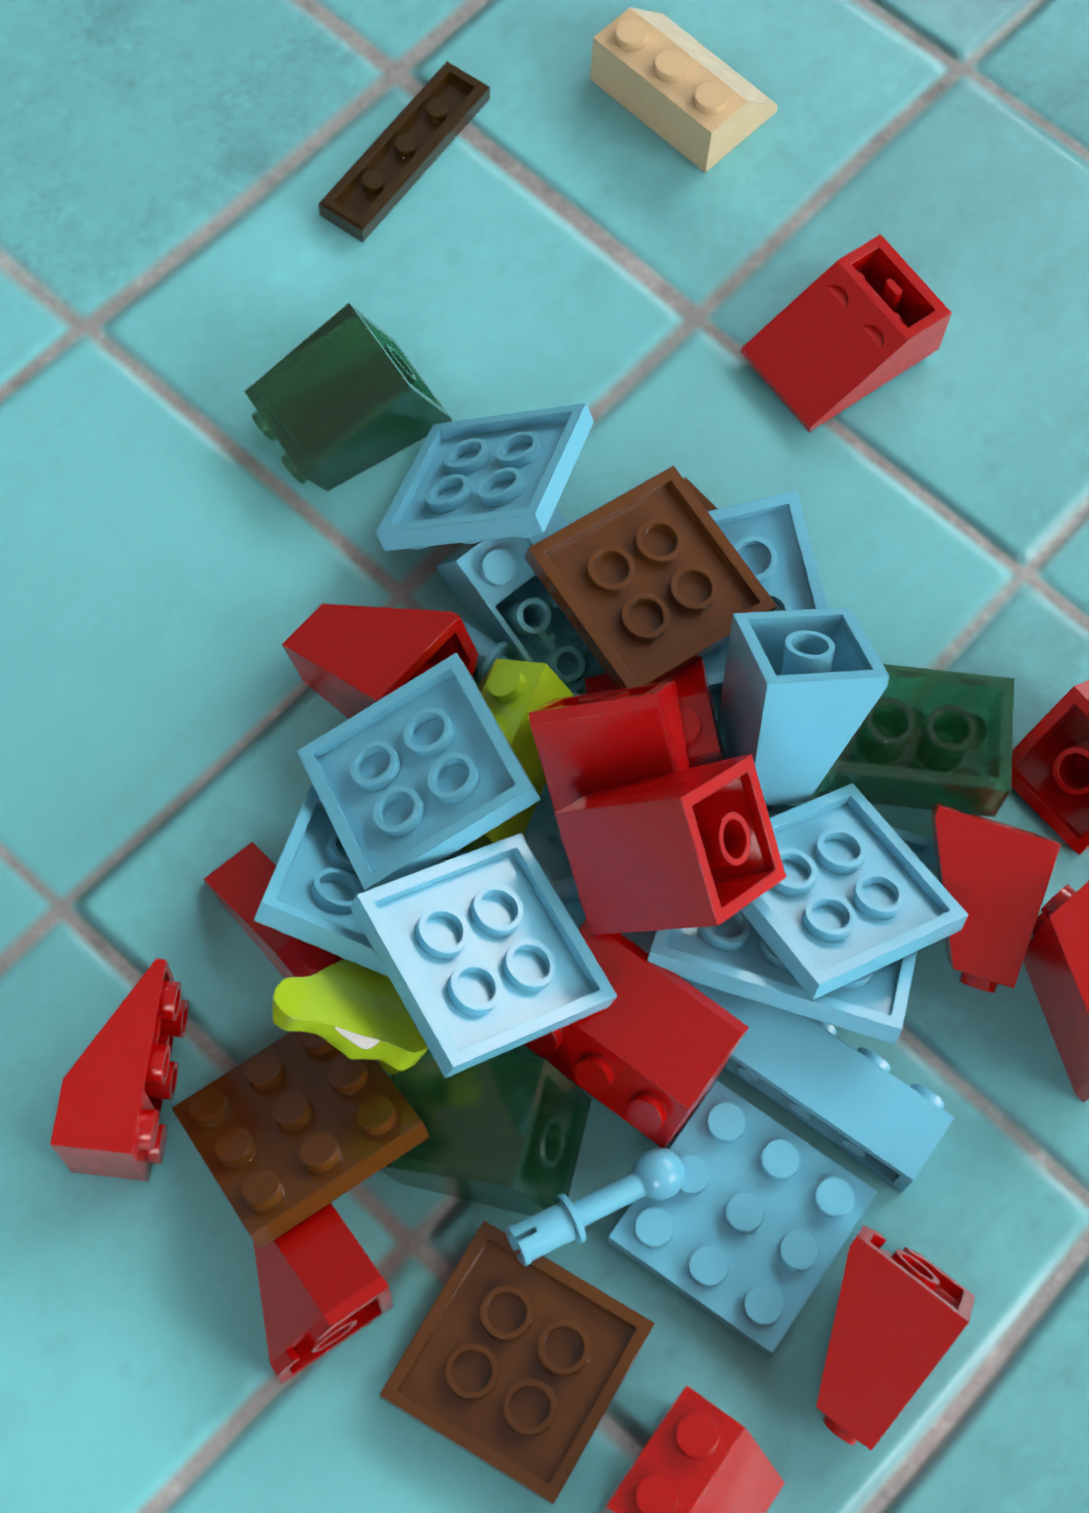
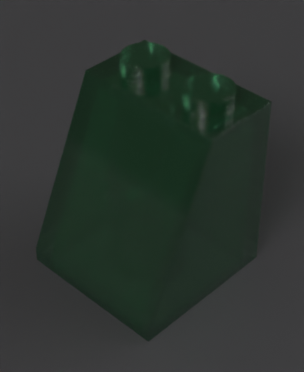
[244,303,452,491]
[380,1049,592,1216]

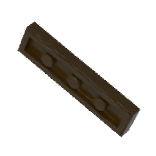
[318,61,490,242]

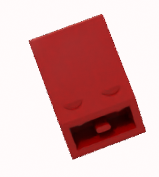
[740,234,952,432]
[50,958,189,1181]

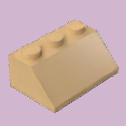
[590,7,778,173]

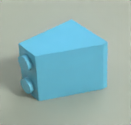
[717,607,889,806]

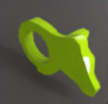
[272,959,429,1075]

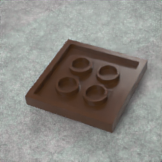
[525,465,777,689]
[171,1031,430,1250]
[379,1220,655,1505]

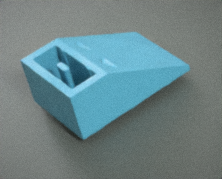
[435,506,604,692]

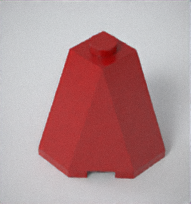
[281,604,479,719]
[931,803,1061,993]
[253,1203,393,1384]
[816,1225,975,1451]

